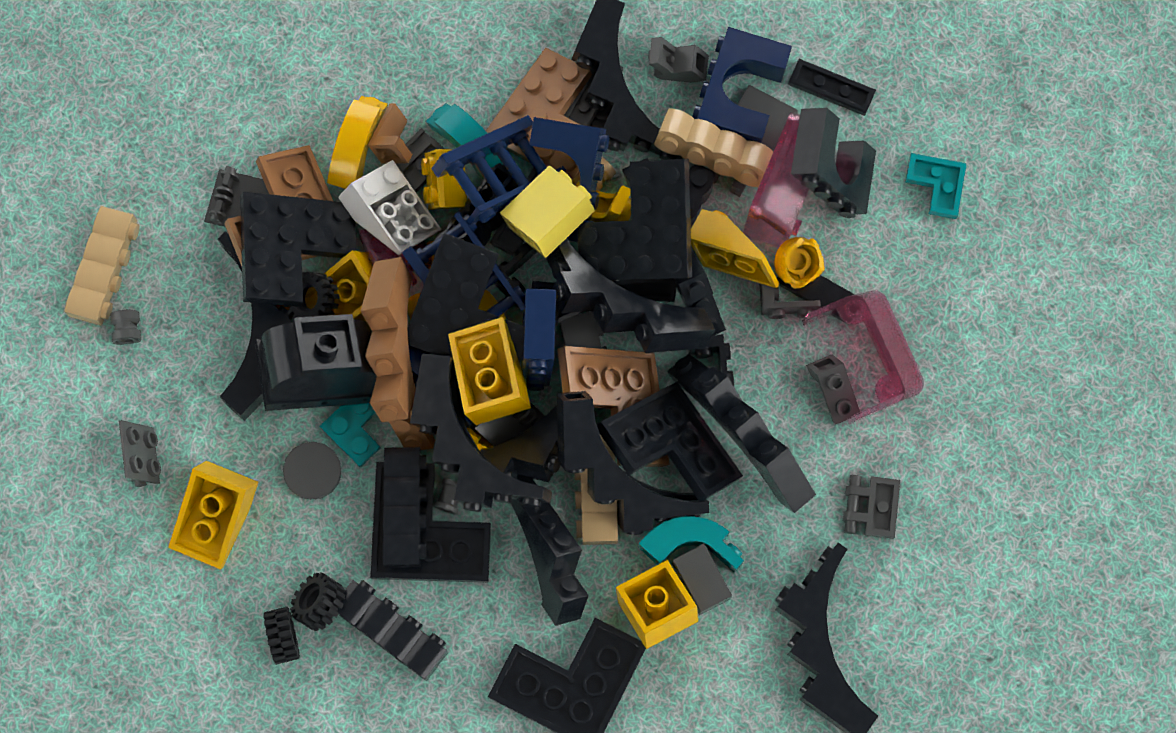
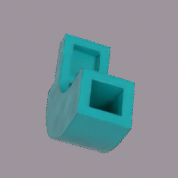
[426,103,503,180]
[638,516,744,573]

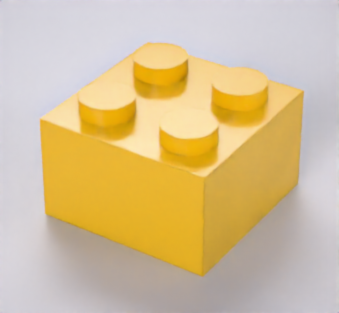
[616,560,698,649]

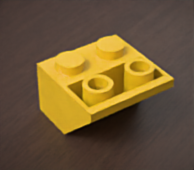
[421,149,467,210]

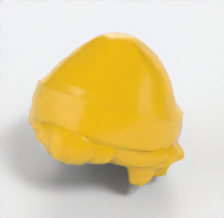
[774,237,825,289]

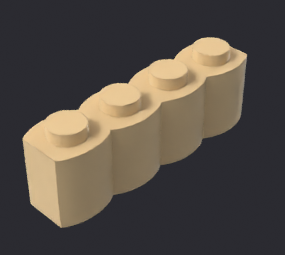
[654,108,773,187]
[64,206,140,326]
[575,435,618,545]

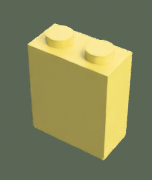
[500,165,595,258]

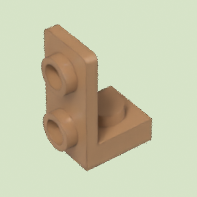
[368,103,413,164]

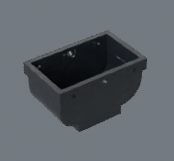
[255,314,377,411]

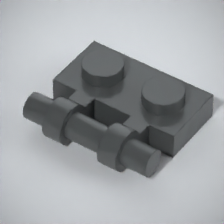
[842,475,900,539]

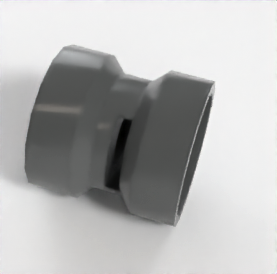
[110,309,142,345]

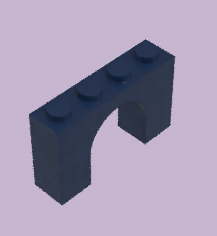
[692,27,792,143]
[529,117,609,242]
[521,289,556,391]

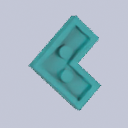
[905,153,967,219]
[320,403,381,468]

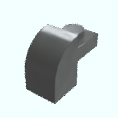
[648,37,709,83]

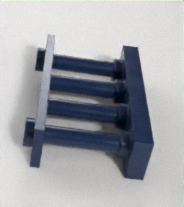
[431,115,566,225]
[401,212,525,316]

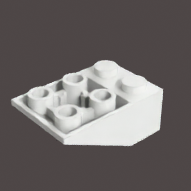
[338,160,442,255]

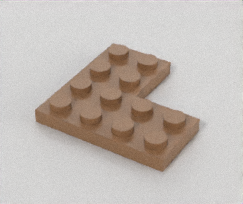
[486,47,592,186]
[224,145,333,266]
[557,346,670,467]

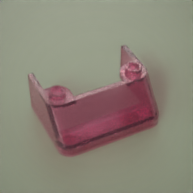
[743,111,809,248]
[802,290,924,425]

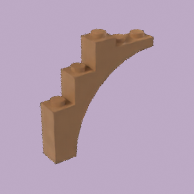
[361,257,435,450]

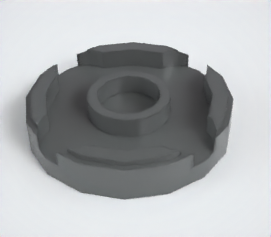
[283,441,341,500]

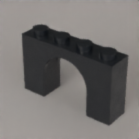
[791,108,876,218]

